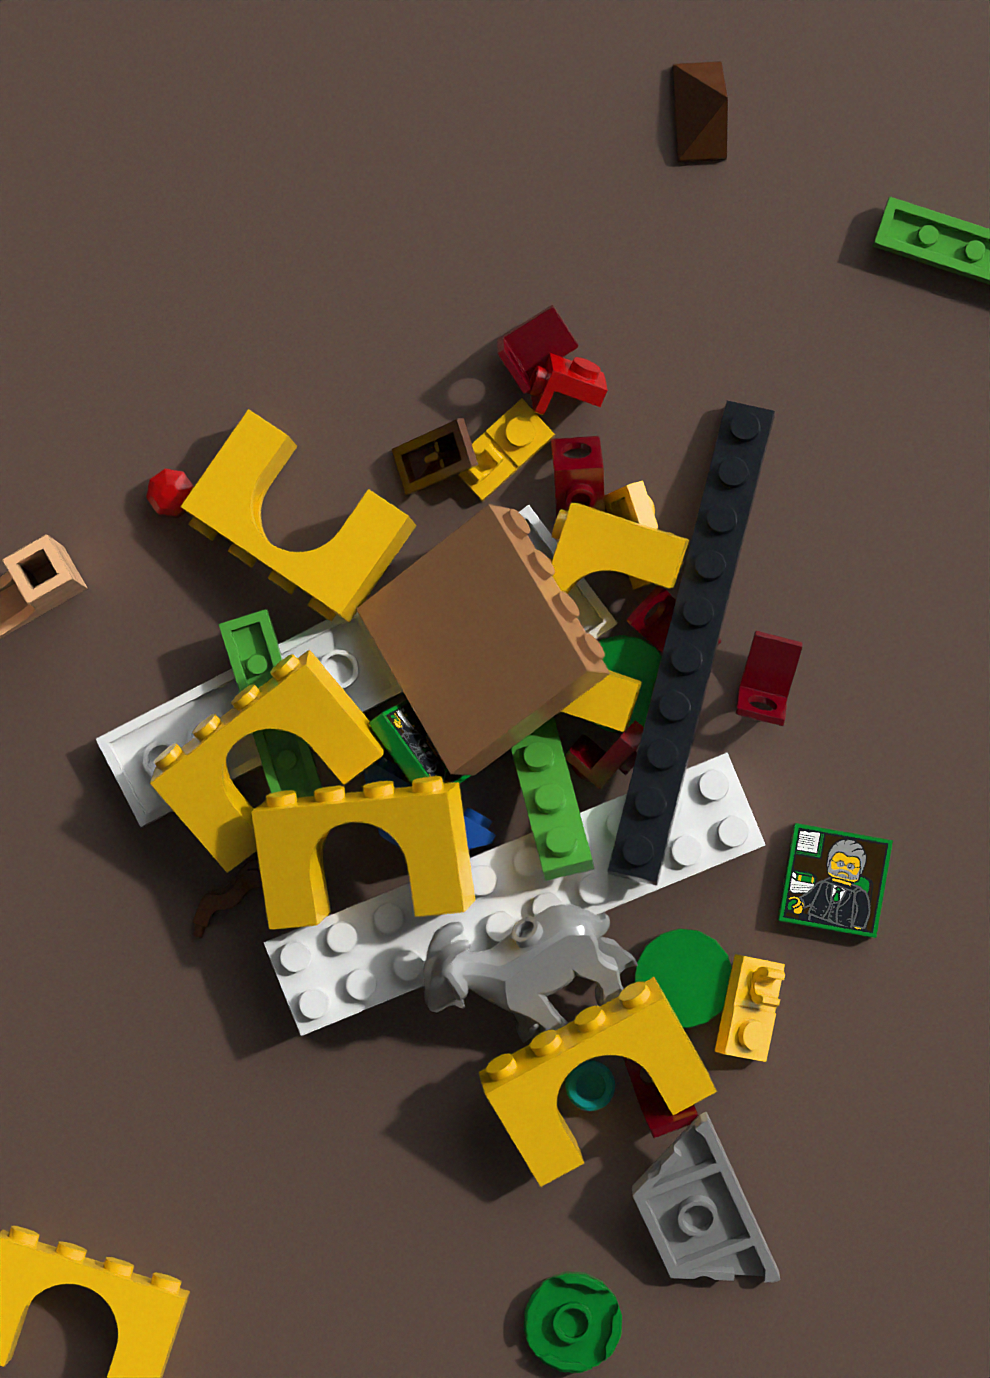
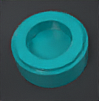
[565,1060,615,1111]

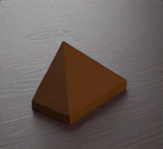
[672,61,728,162]
[391,418,478,495]

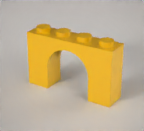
[181,409,417,623]
[547,503,689,732]
[150,649,384,873]
[251,776,476,930]
[478,977,717,1187]
[0,1226,190,1378]

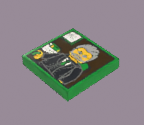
[369,699,472,784]
[777,823,893,938]

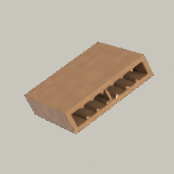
[356,504,610,776]

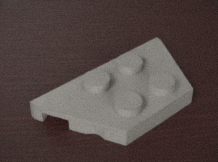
[632,1112,781,1283]

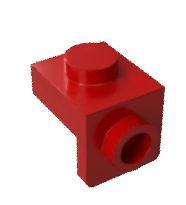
[527,353,608,415]

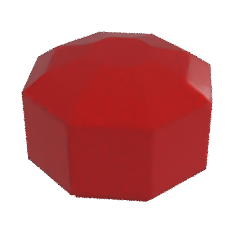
[146,469,194,518]

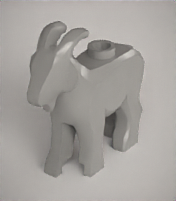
[423,904,638,1043]

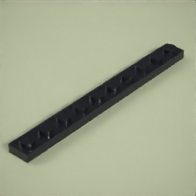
[608,400,775,886]

